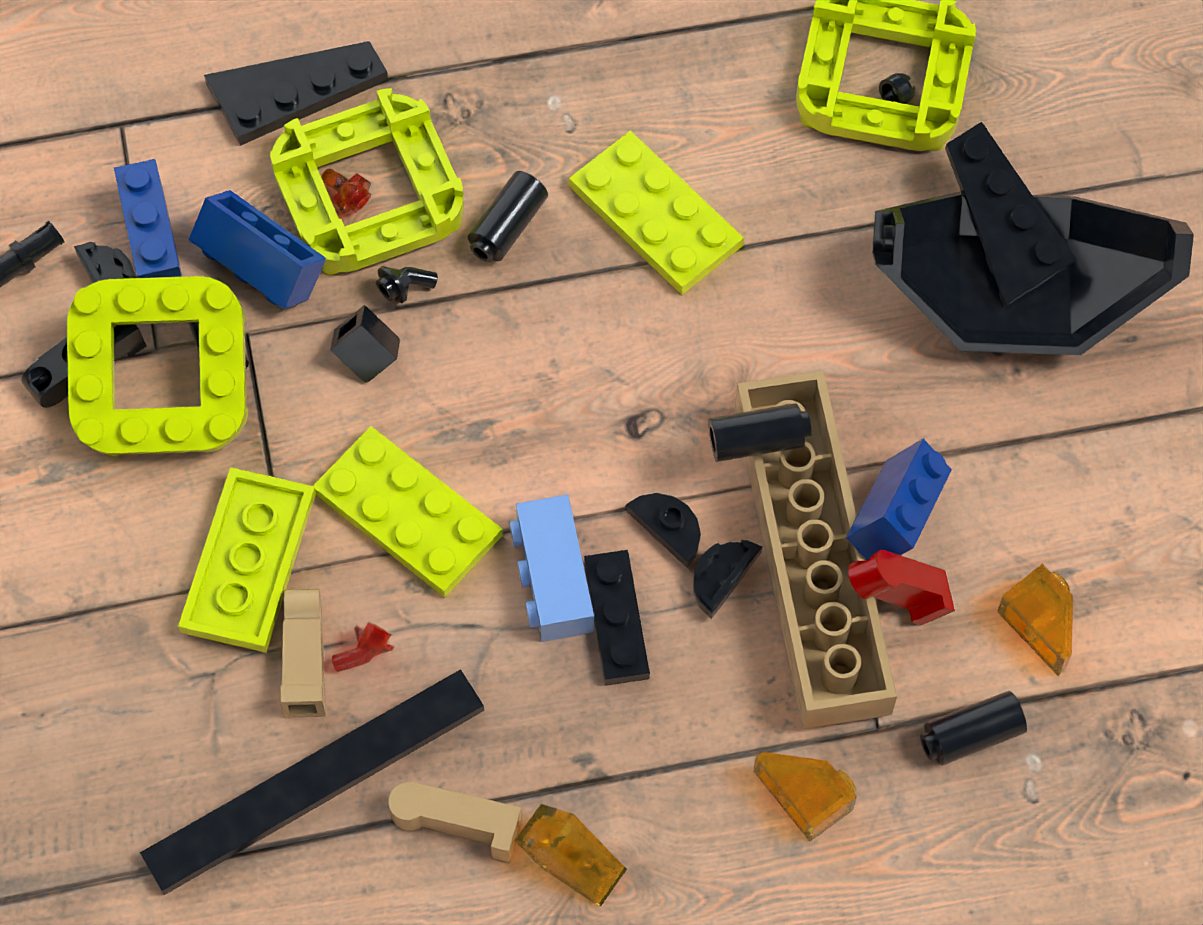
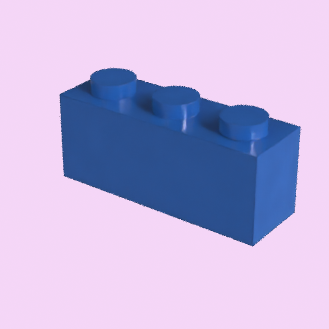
[114,159,183,278]
[189,190,326,309]
[846,438,952,560]

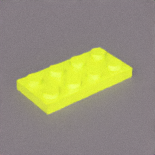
[569,130,744,295]
[313,426,503,598]
[178,467,316,653]

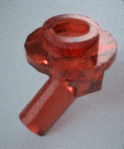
[321,169,372,214]
[332,621,395,672]

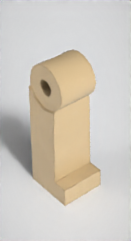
[280,589,326,718]
[388,782,522,863]

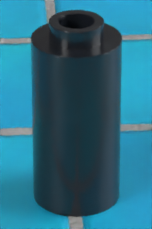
[468,171,548,262]
[708,403,812,462]
[920,690,1027,766]

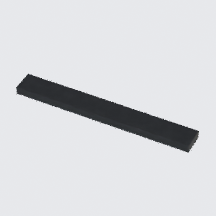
[140,669,484,895]

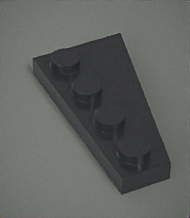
[204,41,388,146]
[945,122,1077,308]

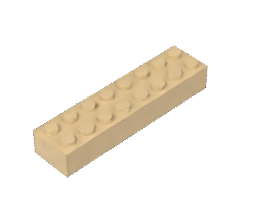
[735,371,897,729]

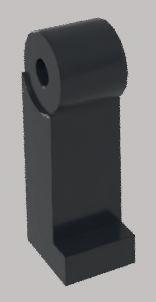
[21,324,147,408]

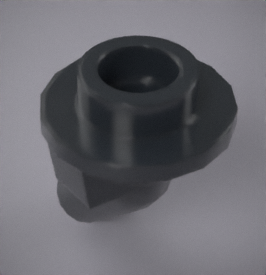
[376,266,438,304]

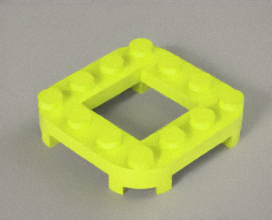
[796,0,976,151]
[270,88,464,275]
[67,276,248,456]

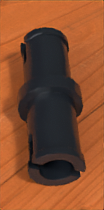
[0,221,65,288]

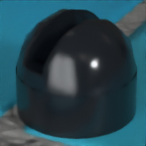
[879,73,916,104]

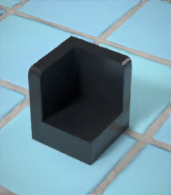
[330,305,400,382]

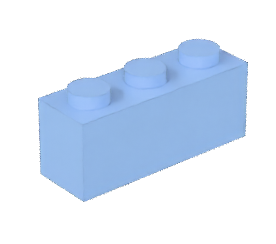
[509,494,594,642]

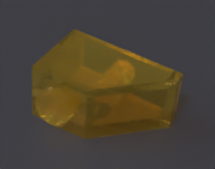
[997,563,1073,676]
[753,752,857,842]
[514,804,627,906]

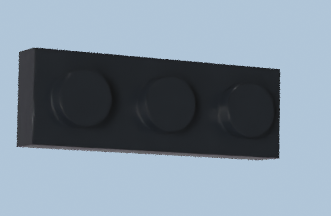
[584,550,650,686]

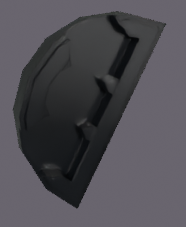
[74,242,136,283]
[625,493,701,568]
[693,540,763,619]

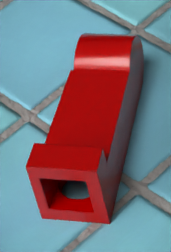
[848,550,955,625]

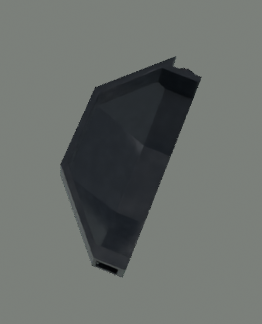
[872,192,1194,355]

